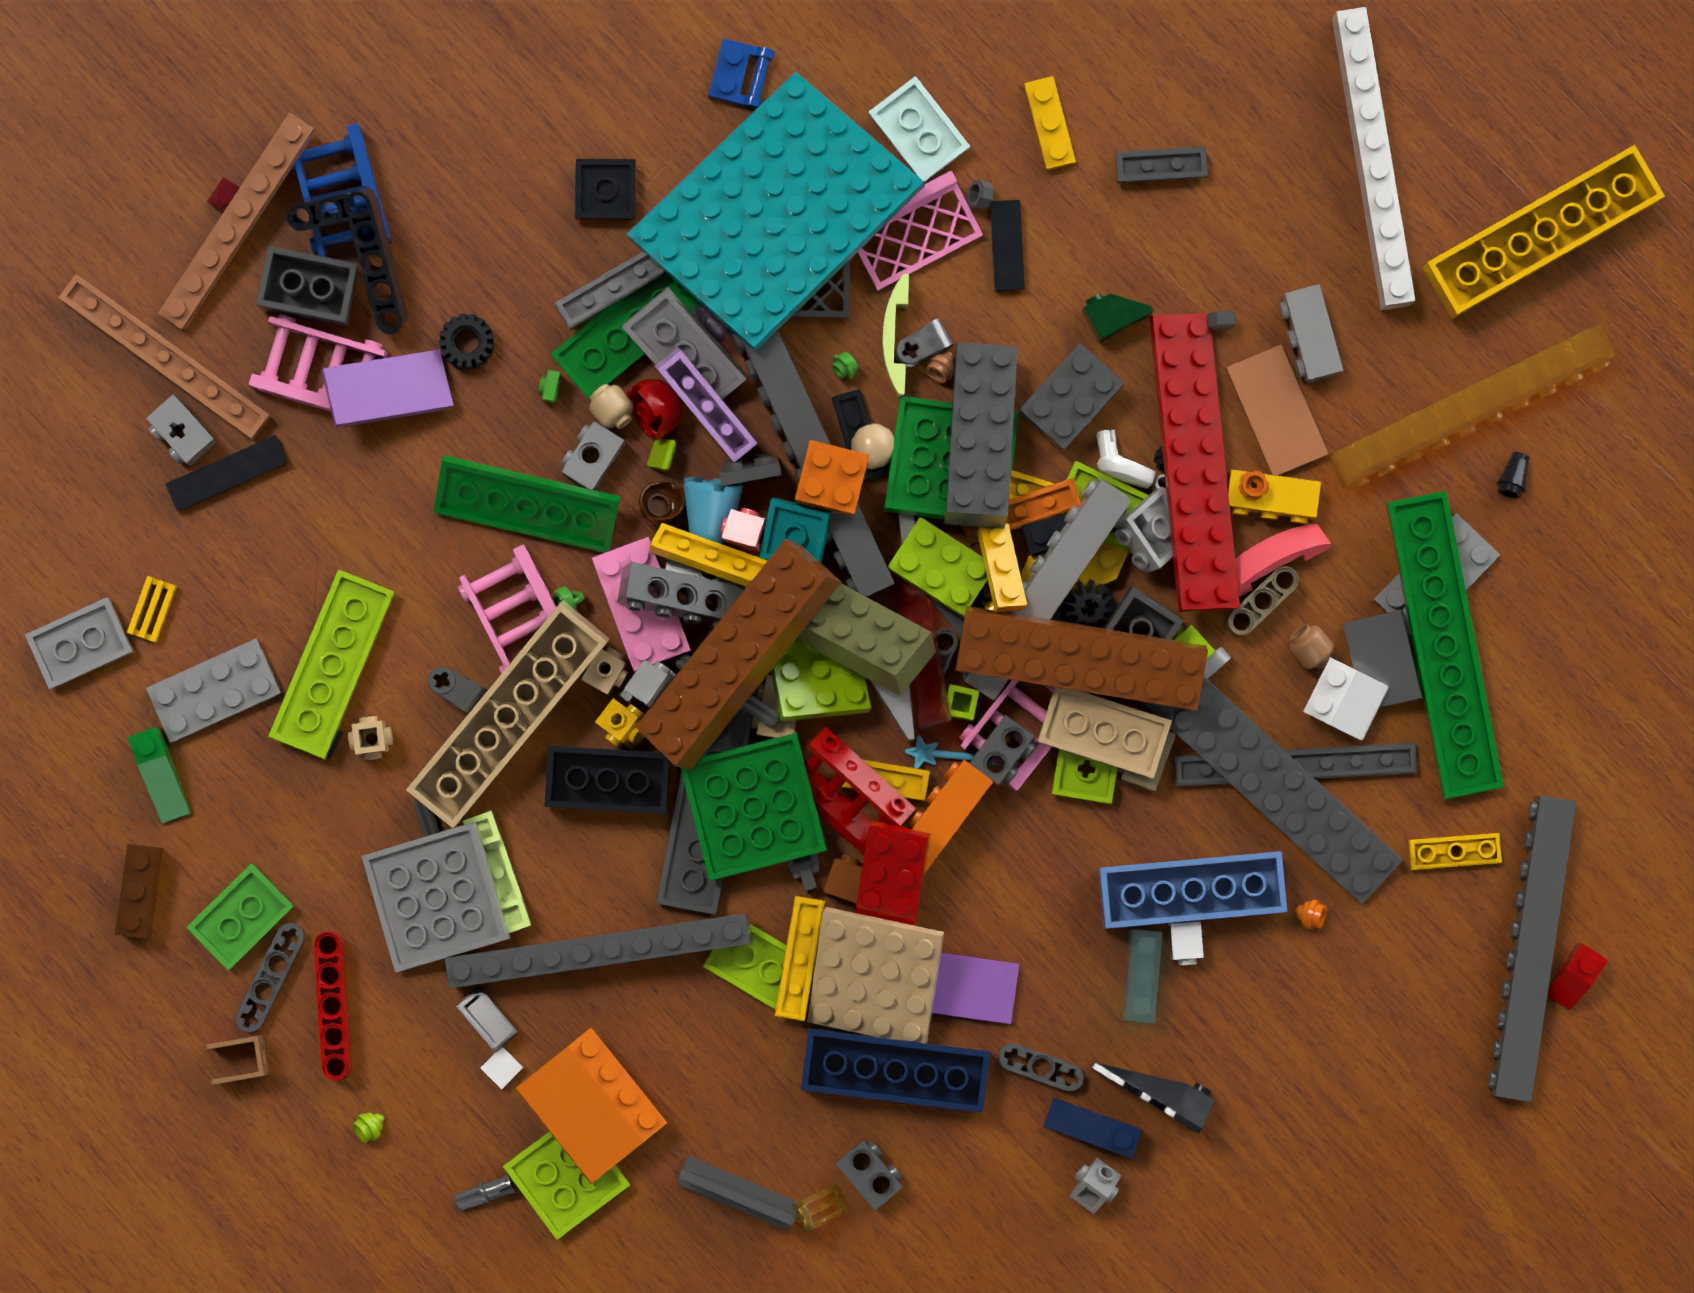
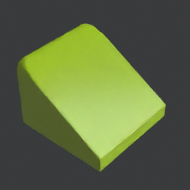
[647,439,677,473]

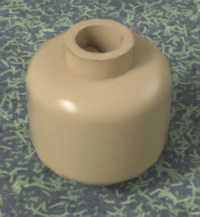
[589,384,634,429]

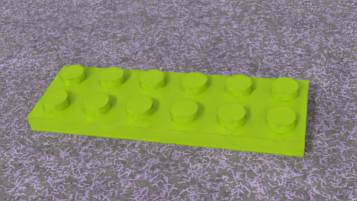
[268,569,395,760]

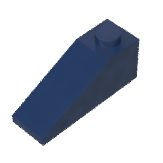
[1044,1098,1142,1158]

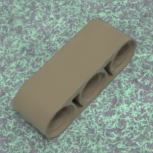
[1225,566,1299,637]

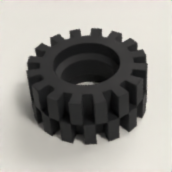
[439,313,495,370]

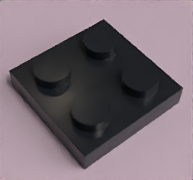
[575,159,636,221]

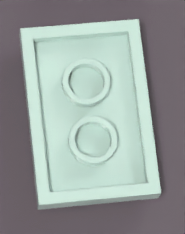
[868,76,970,183]

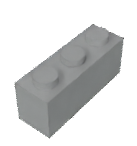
[1279,284,1344,384]

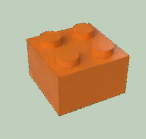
[795,440,869,517]

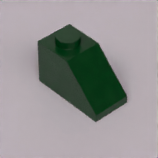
[1082,293,1154,343]

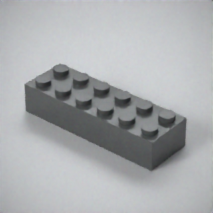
[944,342,1018,529]

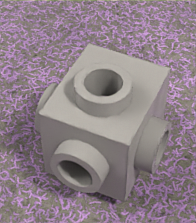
[1070,1158,1122,1214]

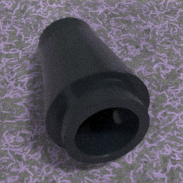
[1497,452,1530,499]

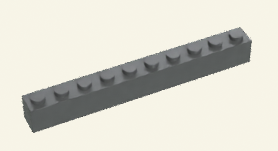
[1487,796,1577,1102]
[445,913,753,988]

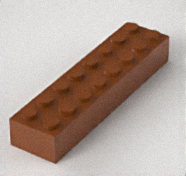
[636,539,842,770]
[956,606,1208,711]

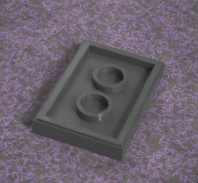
[1343,609,1424,708]

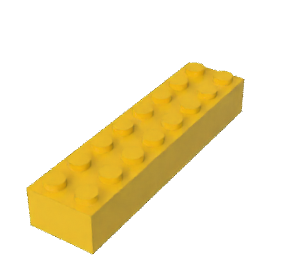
[1422,145,1665,319]

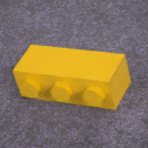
[1227,470,1321,524]

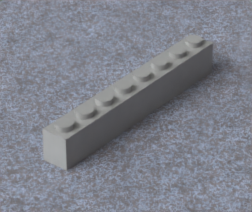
[963,477,1131,700]

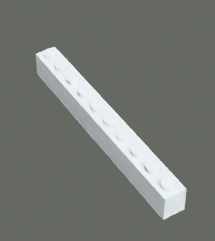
[1332,7,1415,311]

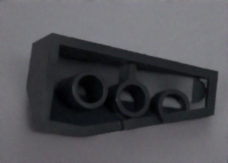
[1090,1062,1215,1133]

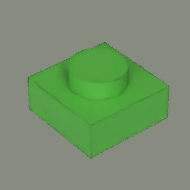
[538,370,562,405]

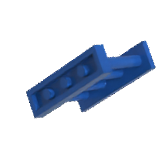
[292,123,392,258]

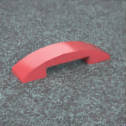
[1235,524,1332,597]

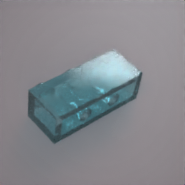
[1122,929,1163,1023]

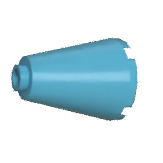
[684,477,744,545]

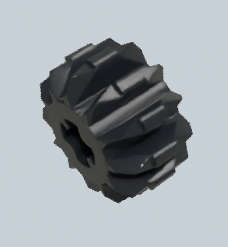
[1062,579,1113,628]

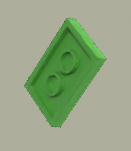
[186,863,295,971]

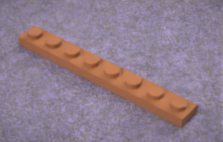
[158,112,317,330]
[58,274,270,440]

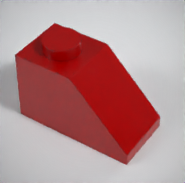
[1547,943,1608,1010]

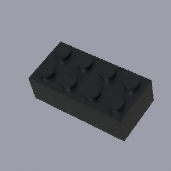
[544,746,671,815]

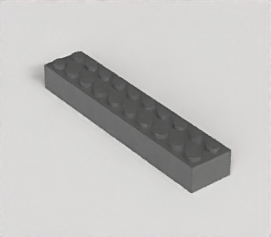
[732,330,895,599]

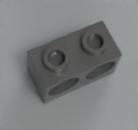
[970,715,1036,787]
[835,1139,903,1211]

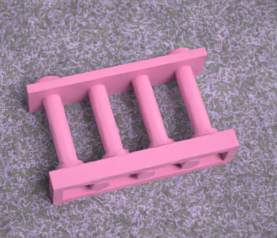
[249,314,388,412]
[457,544,556,673]
[959,680,1091,791]

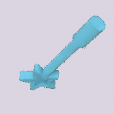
[905,735,998,769]

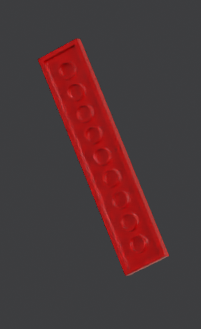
[1149,313,1240,612]

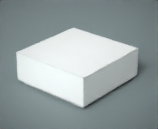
[481,1047,524,1089]

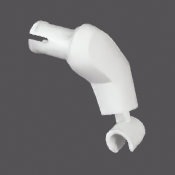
[1096,430,1166,491]

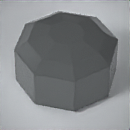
[967,179,994,210]
[1207,311,1236,332]

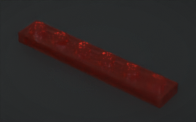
[888,553,951,729]

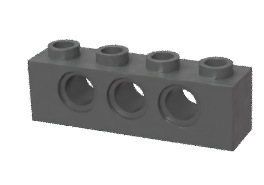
[617,562,746,629]

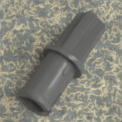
[454,1174,515,1211]

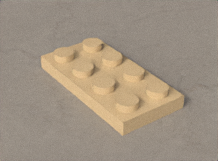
[1037,687,1172,779]

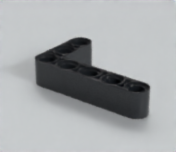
[286,186,408,334]

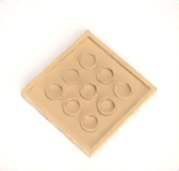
[807,907,944,1043]

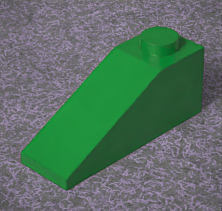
[127,727,191,824]

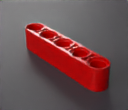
[314,931,352,1081]

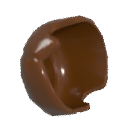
[638,480,686,525]

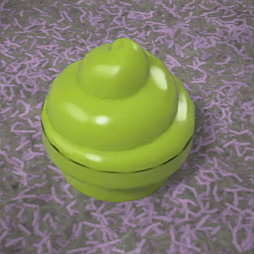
[352,1113,384,1143]

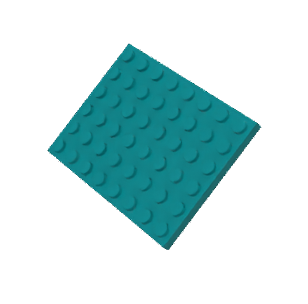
[627,72,925,352]

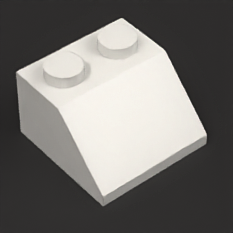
[1303,657,1389,741]

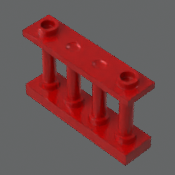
[805,727,916,855]

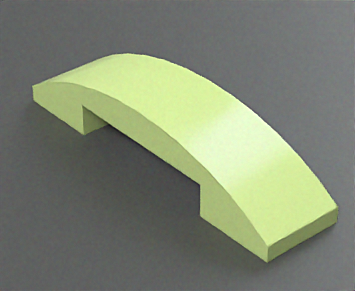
[882,274,909,397]
[463,811,531,933]

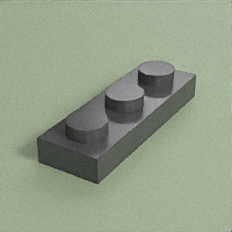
[1115,146,1208,184]

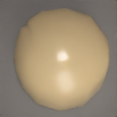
[851,424,894,470]

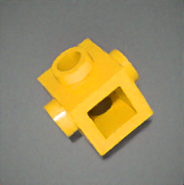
[595,698,645,750]

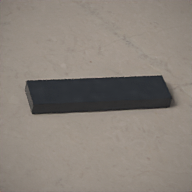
[165,435,289,512]

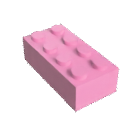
[592,537,691,672]

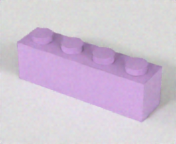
[655,347,757,462]

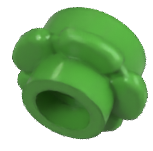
[831,352,859,380]

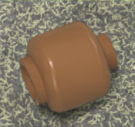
[1289,624,1334,669]

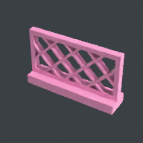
[857,171,983,290]

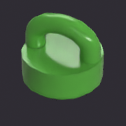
[553,586,585,611]

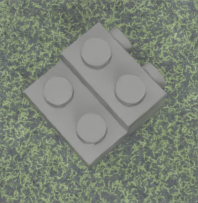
[1114,486,1173,573]

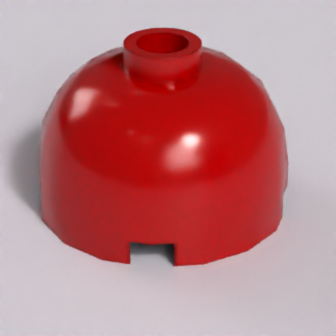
[627,379,683,441]

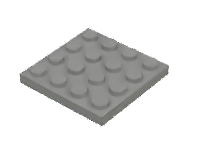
[362,822,510,973]

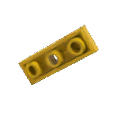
[1408,833,1502,870]

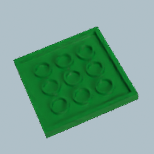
[884,395,1019,520]
[680,733,828,881]

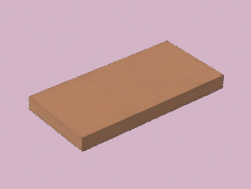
[1225,344,1328,476]

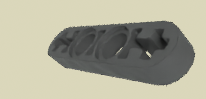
[236,923,306,1032]

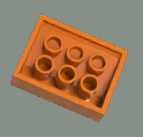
[515,1028,667,1184]

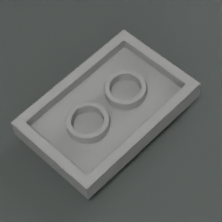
[25,597,134,690]

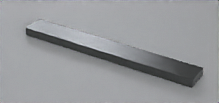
[1174,743,1417,786]

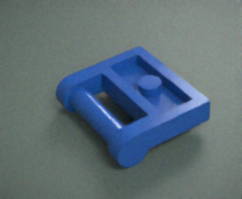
[708,38,775,109]

